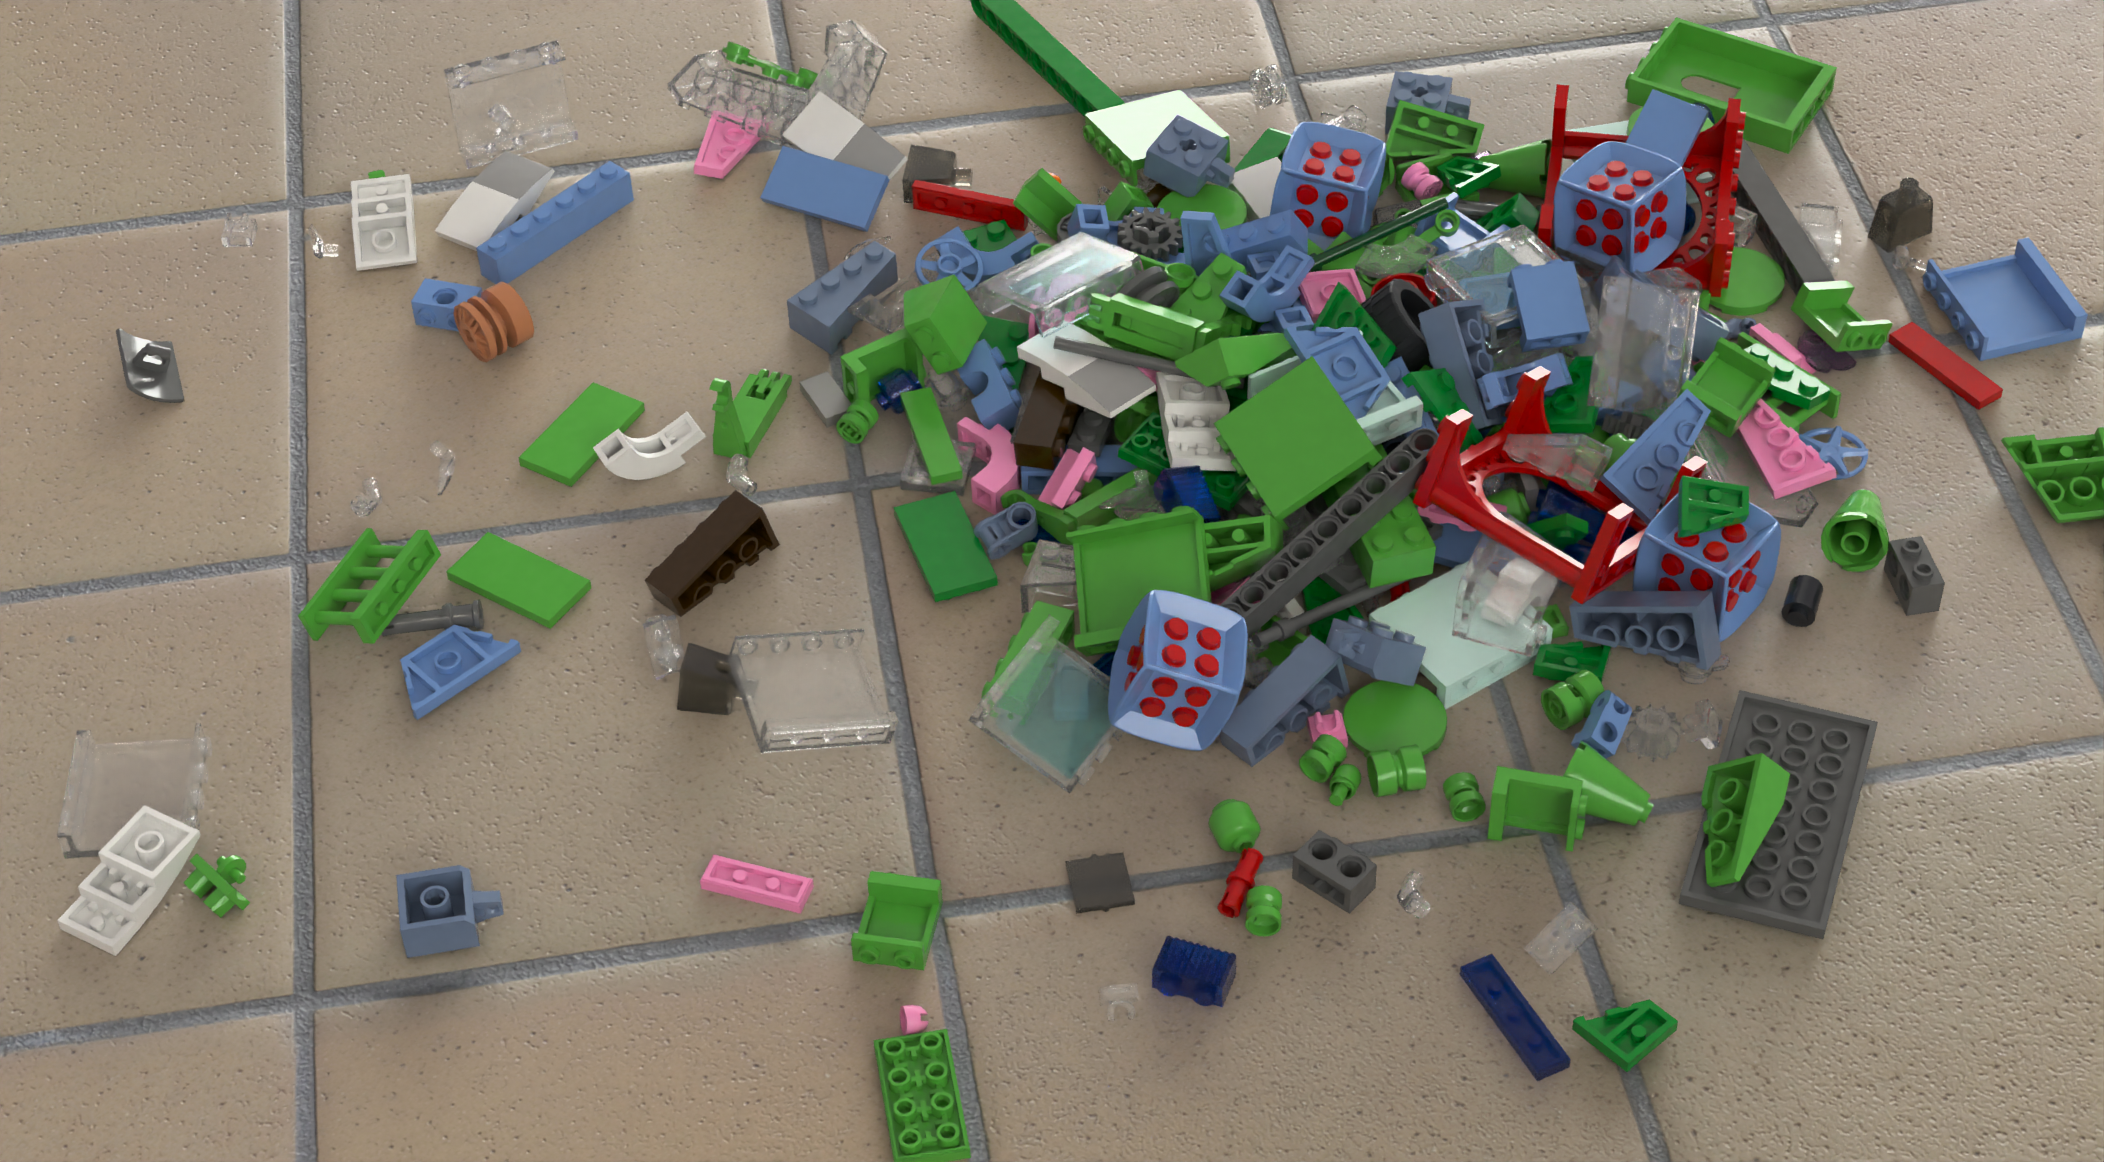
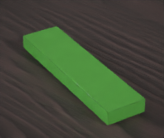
[900,387,963,485]

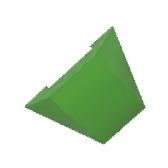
[2001,427,2104,523]

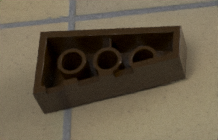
[1013,369,1084,470]

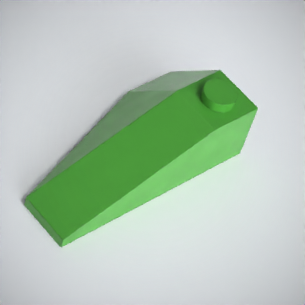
[1174,333,1292,390]

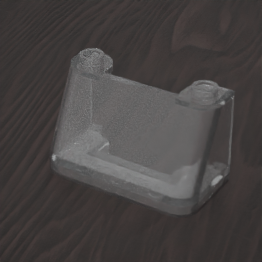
[1452,511,1571,657]

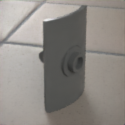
[116,328,185,403]

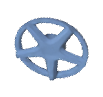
[915,238,983,293]
[1799,426,1868,480]

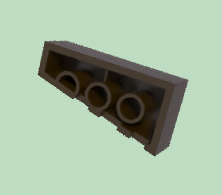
[645,490,780,617]

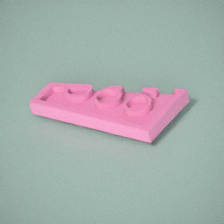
[1736,398,1837,499]

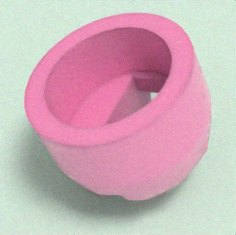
[900,1005,928,1035]

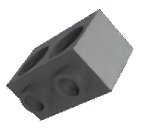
[1884,536,1945,616]
[1292,830,1377,914]

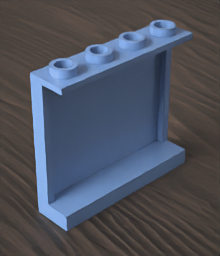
[1923,237,2088,361]

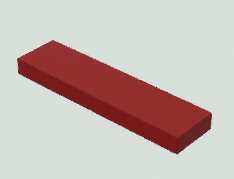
[912,180,1028,231]
[1888,322,2003,410]

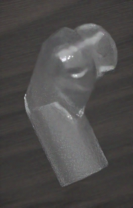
[1483,475,1518,497]

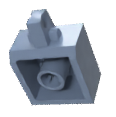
[1385,71,1471,134]
[1143,114,1235,198]
[1325,616,1426,686]
[396,865,504,958]

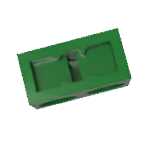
[1476,192,1540,251]

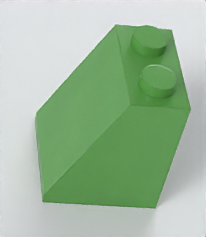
[903,274,987,375]

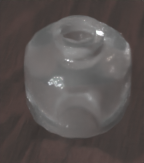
[924,369,971,412]

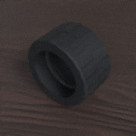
[1361,279,1434,372]

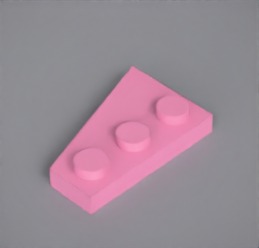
[694,110,770,179]

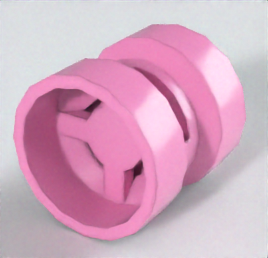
[1401,162,1443,202]

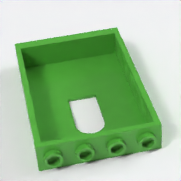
[1625,17,1837,154]

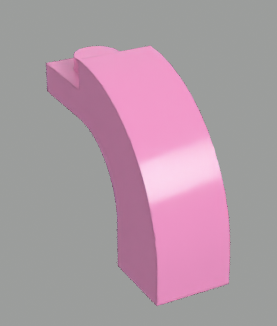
[957,417,1021,515]

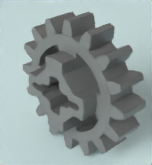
[1117,207,1183,262]
[1601,410,1655,439]

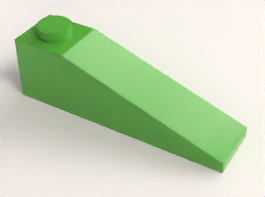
[1701,753,1790,887]

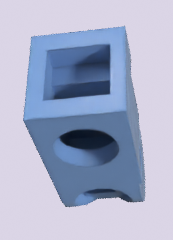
[1571,690,1632,758]

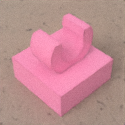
[1307,710,1348,748]

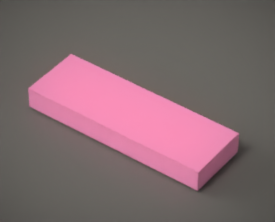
[700,855,814,914]

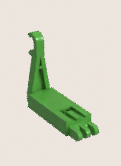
[1086,293,1252,360]
[709,369,792,461]
[1001,467,1173,550]

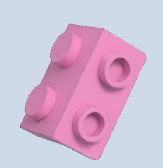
[1038,447,1098,511]

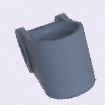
[973,502,1038,560]

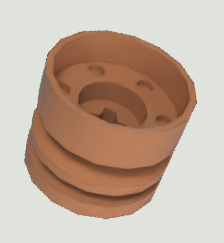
[453,281,534,363]

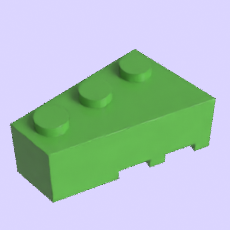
[1385,100,1485,161]
[1204,515,1283,592]

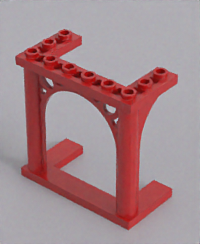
[1537,84,1746,298]
[1413,366,1707,604]

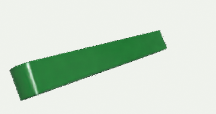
[970,0,1125,117]

